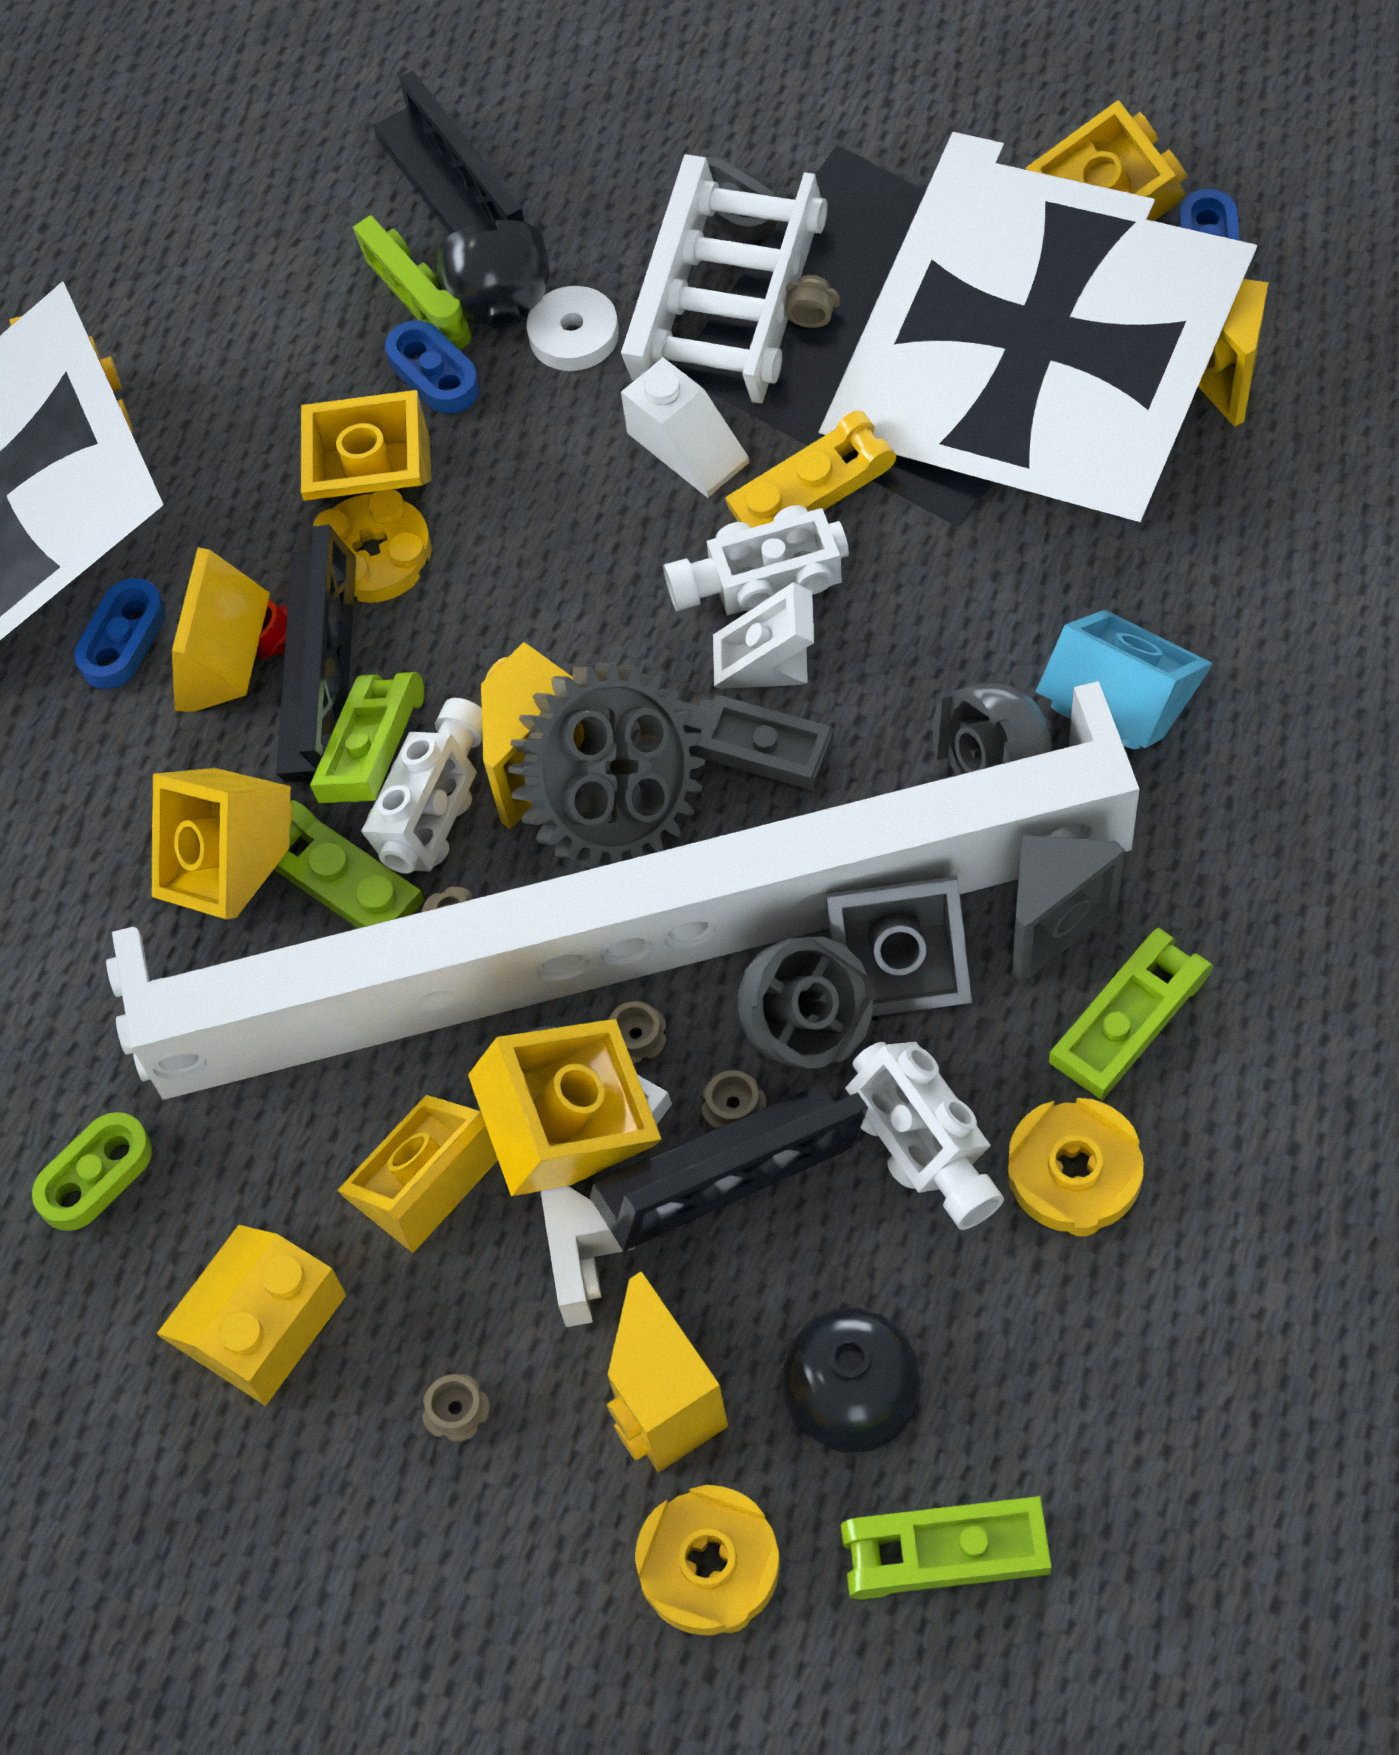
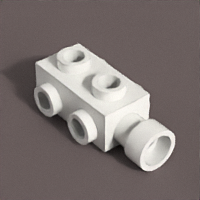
[663,506,849,615]
[361,698,483,873]
[845,1042,1004,1230]

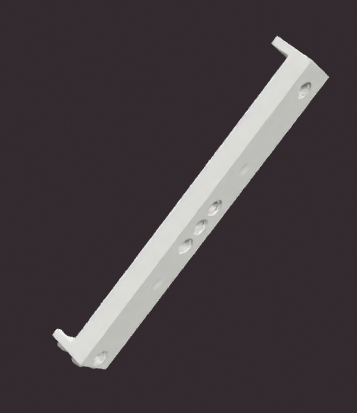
[106,681,1139,1100]

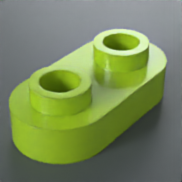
[32,1112,152,1231]

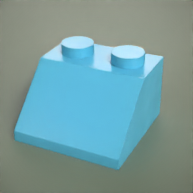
[1036,610,1212,749]

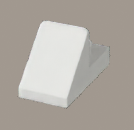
[713,582,814,689]
[541,1186,635,1327]

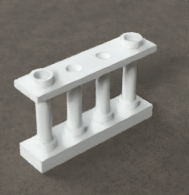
[621,154,827,404]

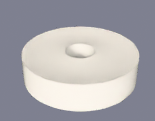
[527,286,619,371]

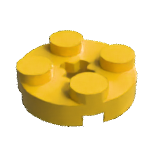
[313,489,432,603]
[1008,1098,1144,1237]
[635,1485,780,1635]

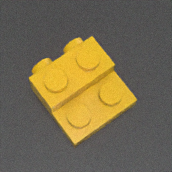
[1025,100,1188,221]

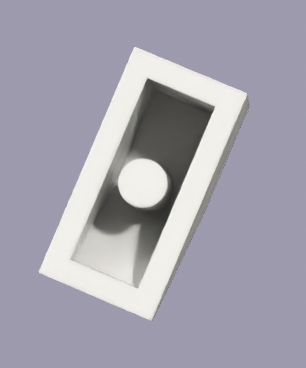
[621,357,749,498]

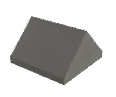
[1012,835,1125,984]
[826,876,972,1017]

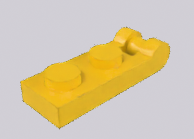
[725,410,896,528]

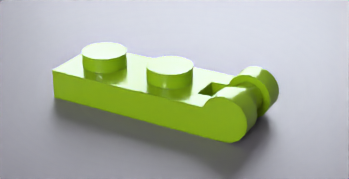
[353,215,471,349]
[310,672,424,803]
[273,800,424,929]
[1049,928,1213,1101]
[841,1496,1051,1600]

